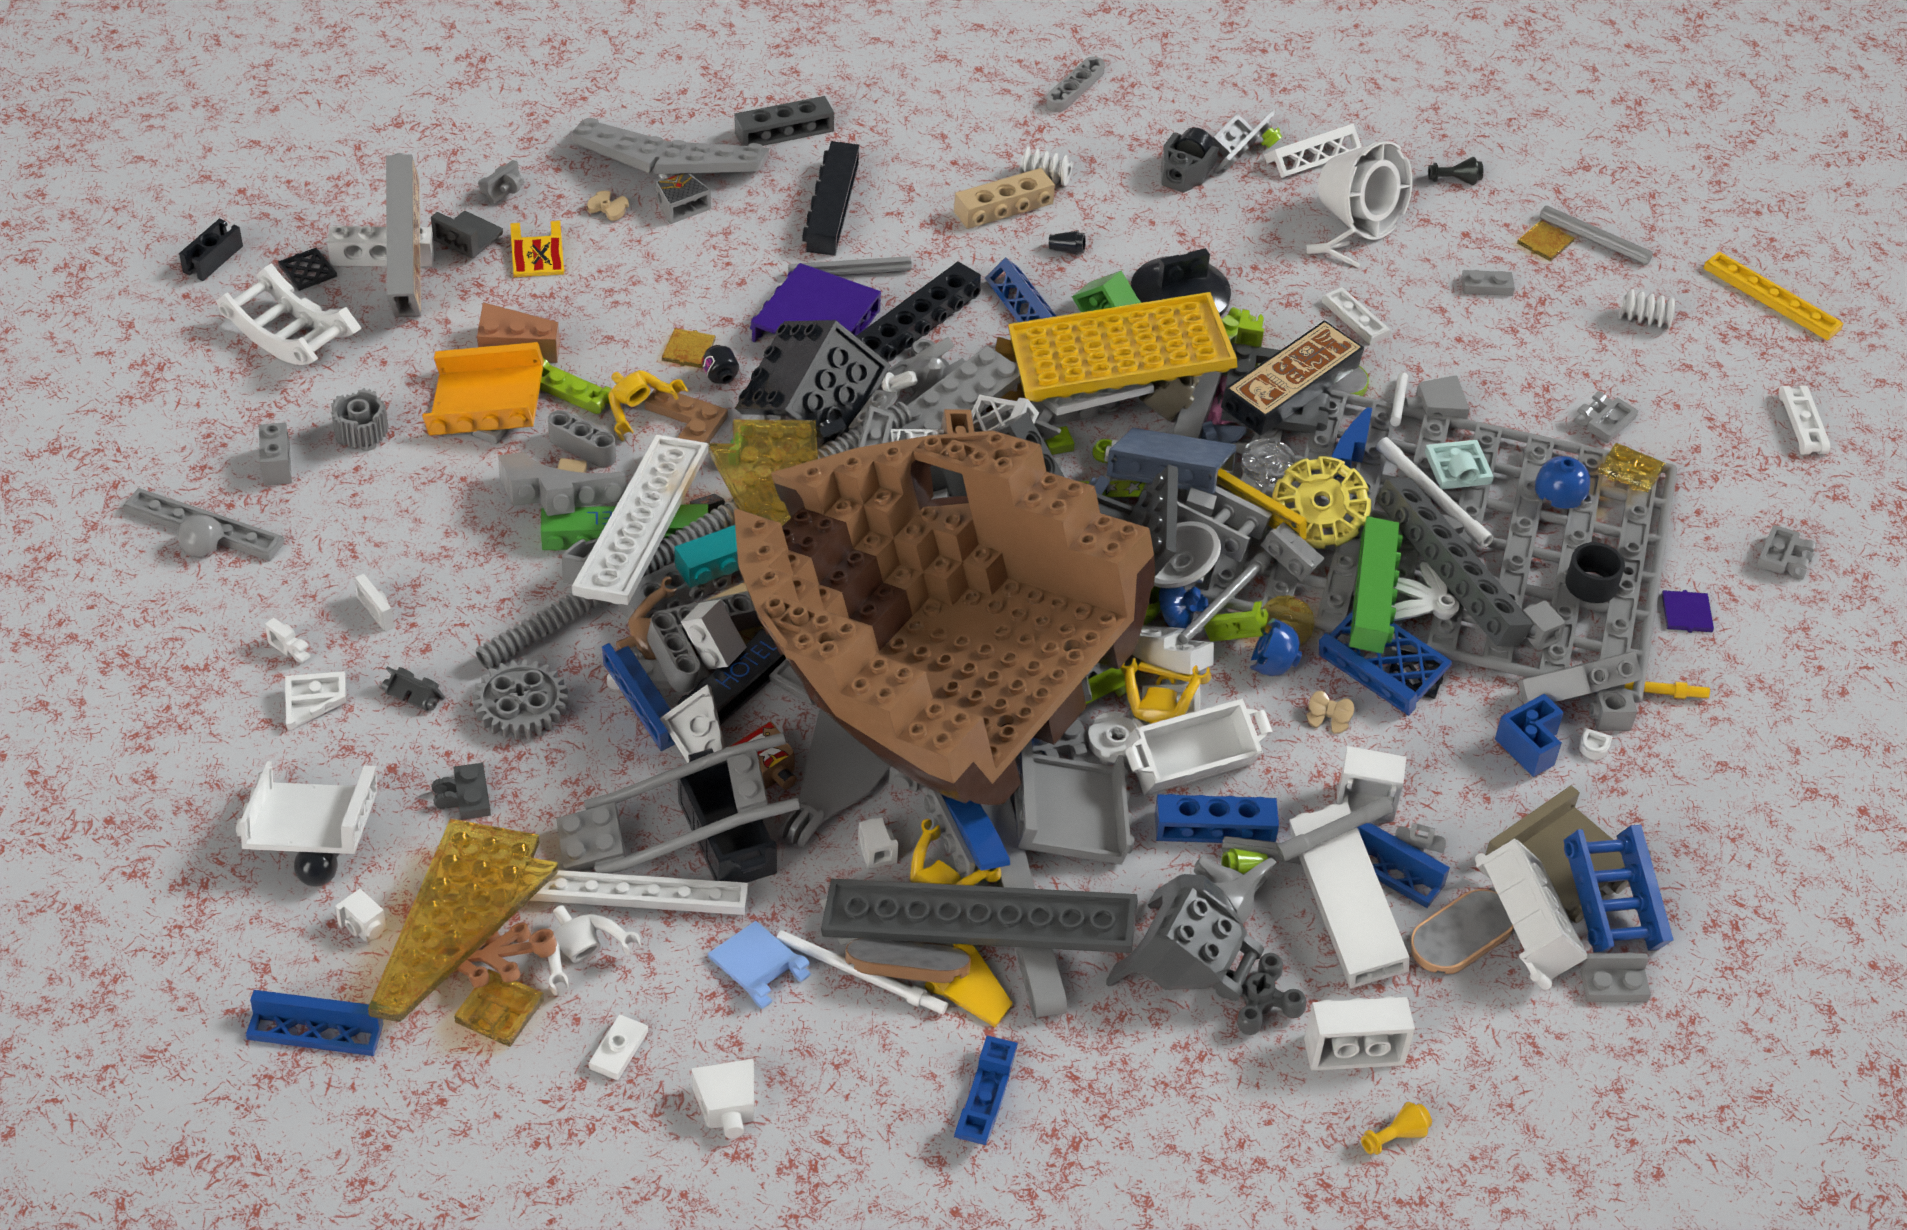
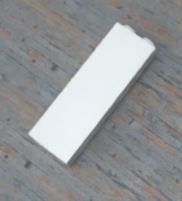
[1289,803,1409,989]

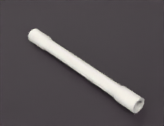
[1376,437,1494,548]

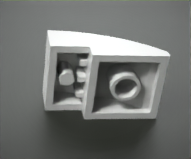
[1132,625,1214,675]

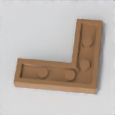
[645,389,728,444]

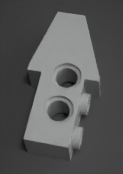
[1517,651,1643,705]

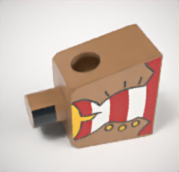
[729,721,797,790]

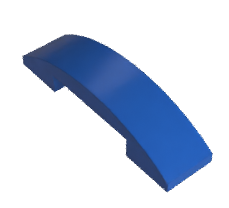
[954,1035,1018,1145]

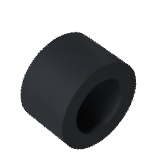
[1565,542,1625,603]

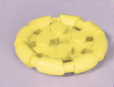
[1272,456,1371,549]

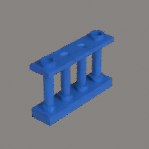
[1563,824,1674,953]

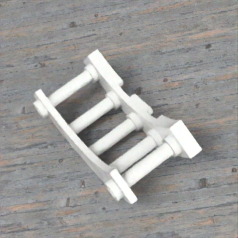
[216,263,361,365]

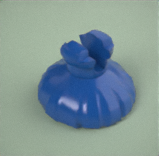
[1159,587,1208,629]

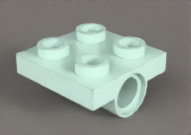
[1425,440,1494,489]

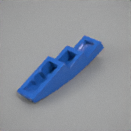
[1331,407,1372,480]
[941,794,1010,871]

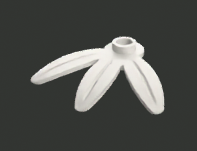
[1391,562,1459,621]

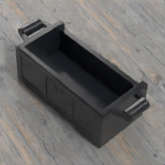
[677,748,777,883]

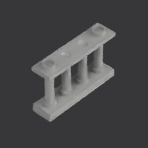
[1177,486,1272,562]

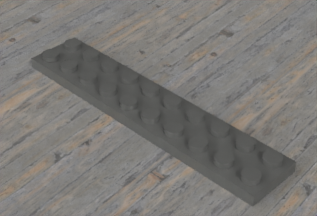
[821,878,1138,953]

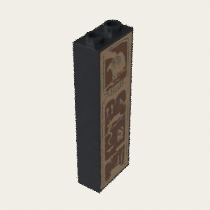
[1221,320,1364,436]

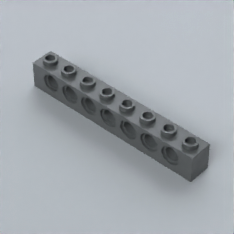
[1375,478,1534,647]

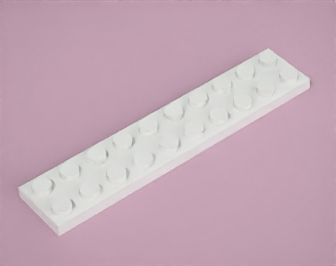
[572,435,708,605]

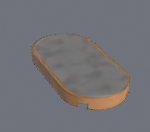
[845,938,971,983]

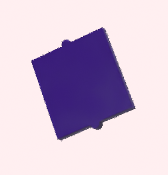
[1661,590,1714,633]

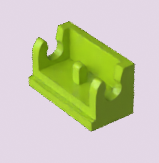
[1236,309,1264,367]
[1204,601,1268,642]

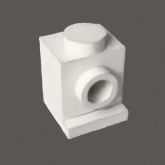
[858,818,898,869]
[335,889,387,943]

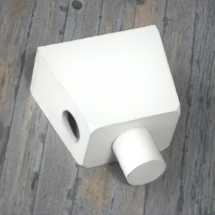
[692,1059,754,1139]

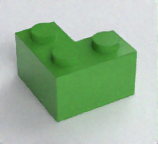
[1071,270,1141,312]

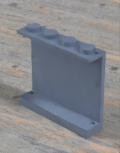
[1106,427,1236,494]

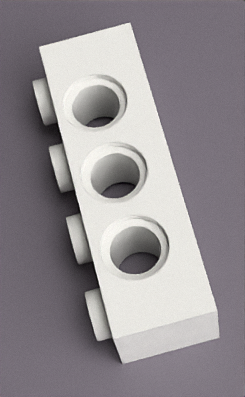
[327,226,435,267]

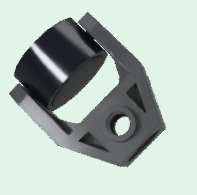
[1161,127,1219,193]

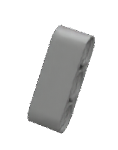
[548,410,616,467]

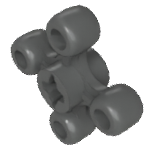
[1216,953,1307,1035]

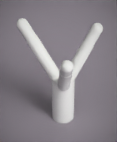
[1306,228,1360,268]

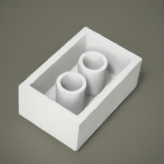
[1304,996,1415,1071]

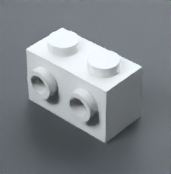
[681,599,746,670]

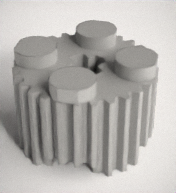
[331,388,389,451]

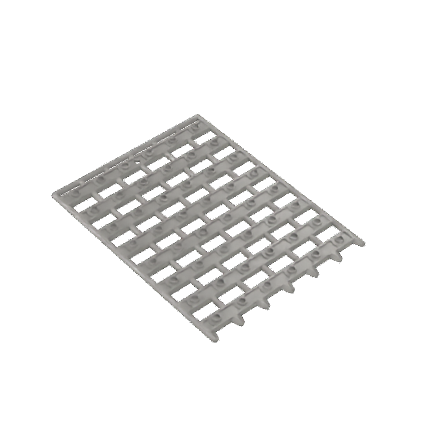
[1188,389,1677,703]

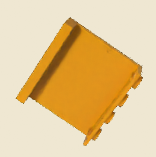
[422,342,544,436]

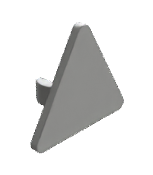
[1006,407,1061,441]

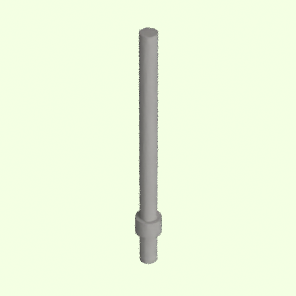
[1178,550,1273,644]

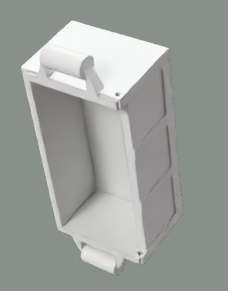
[1124,698,1273,796]
[1475,838,1588,990]

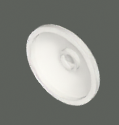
[1154,521,1221,588]

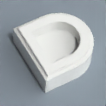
[1579,728,1613,760]

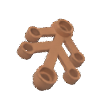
[438,923,557,988]

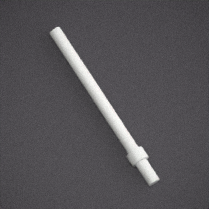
[777,930,948,1015]

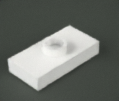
[355,574,394,631]
[589,1014,648,1081]

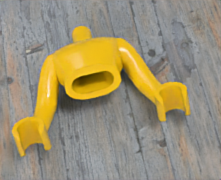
[608,370,688,441]
[1120,658,1211,724]
[910,818,1001,886]

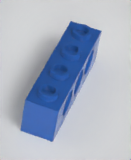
[1155,794,1279,843]

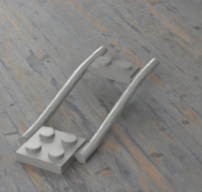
[556,732,801,874]

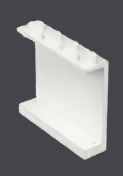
[236,761,377,854]

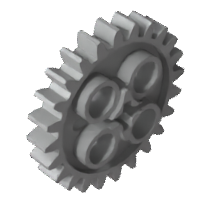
[472,659,569,740]

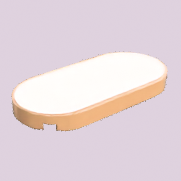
[1411,889,1514,974]

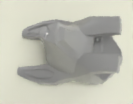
[887,337,965,406]
[1194,856,1277,924]

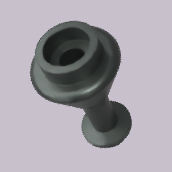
[1428,157,1484,185]

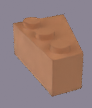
[477,302,560,363]

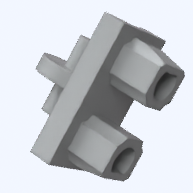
[478,160,525,204]

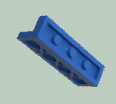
[985,257,1057,322]
[602,643,675,752]
[1351,812,1450,908]
[246,990,384,1056]

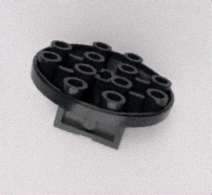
[1131,248,1231,317]

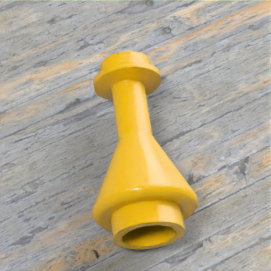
[1361,1102,1432,1155]

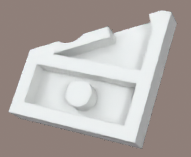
[285,671,347,730]

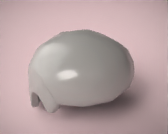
[178,515,224,557]

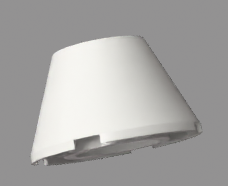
[1318,141,1412,240]

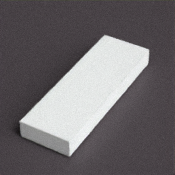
[1322,287,1390,345]

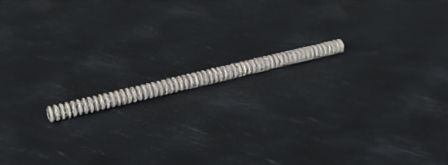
[476,401,912,670]

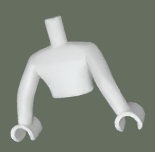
[548,905,642,995]

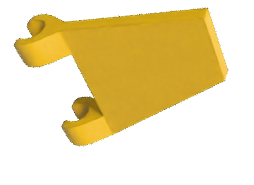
[925,944,1013,1028]

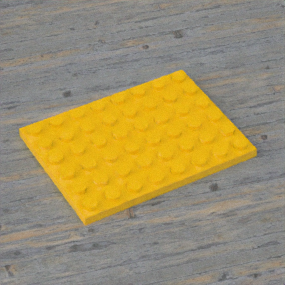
[1008,292,1238,402]

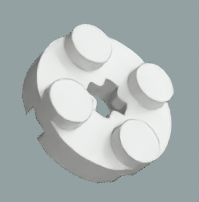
[1088,711,1144,765]

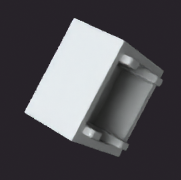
[1336,746,1406,821]

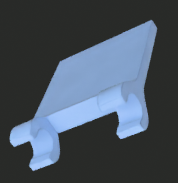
[708,921,811,1009]

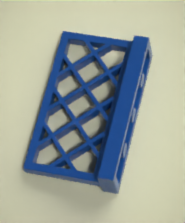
[1319,611,1452,716]

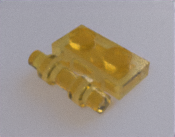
[1598,443,1665,493]

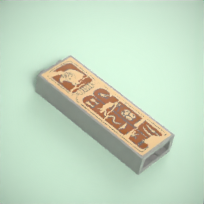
[386,153,421,317]

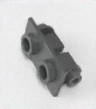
[381,666,445,711]

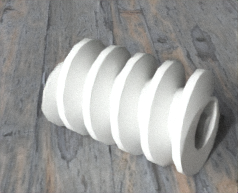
[1020,146,1073,186]
[1619,289,1675,329]

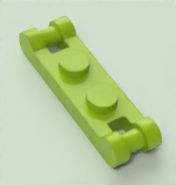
[540,358,612,414]

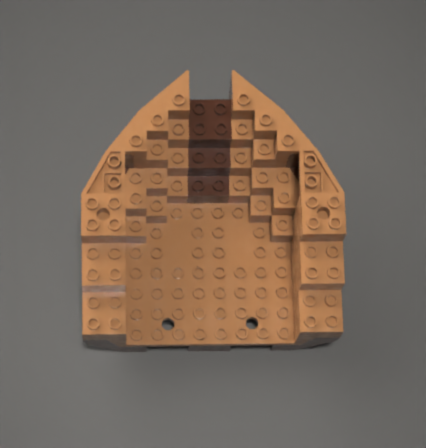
[734,431,1155,805]

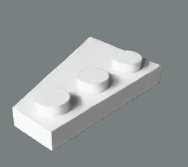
[660,684,725,763]

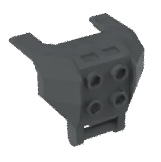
[1106,874,1264,1001]

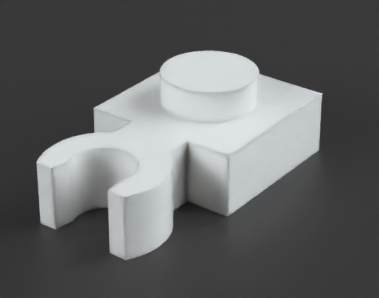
[265,617,310,663]

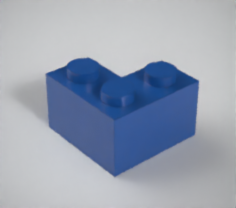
[1495,694,1564,777]

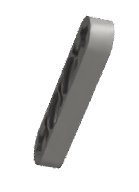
[1046,56,1105,112]

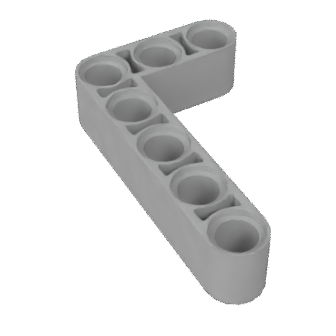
[647,591,762,692]

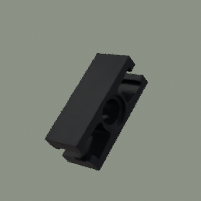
[179,218,243,281]

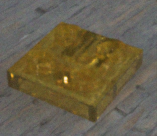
[454,969,544,1047]

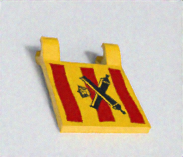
[510,220,564,277]

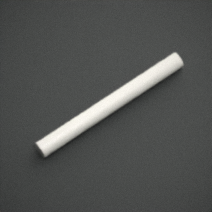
[1390,372,1408,426]

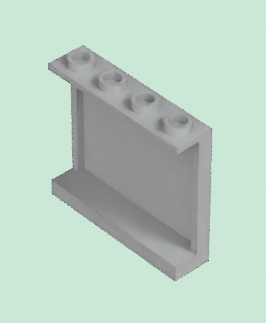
[1014,740,1134,865]

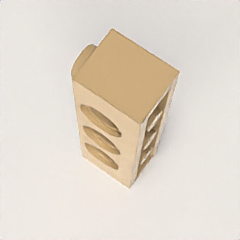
[954,168,1055,229]

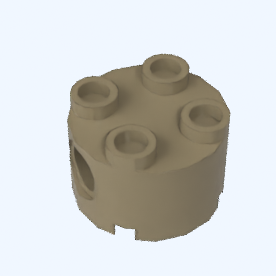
[1139,375,1200,421]

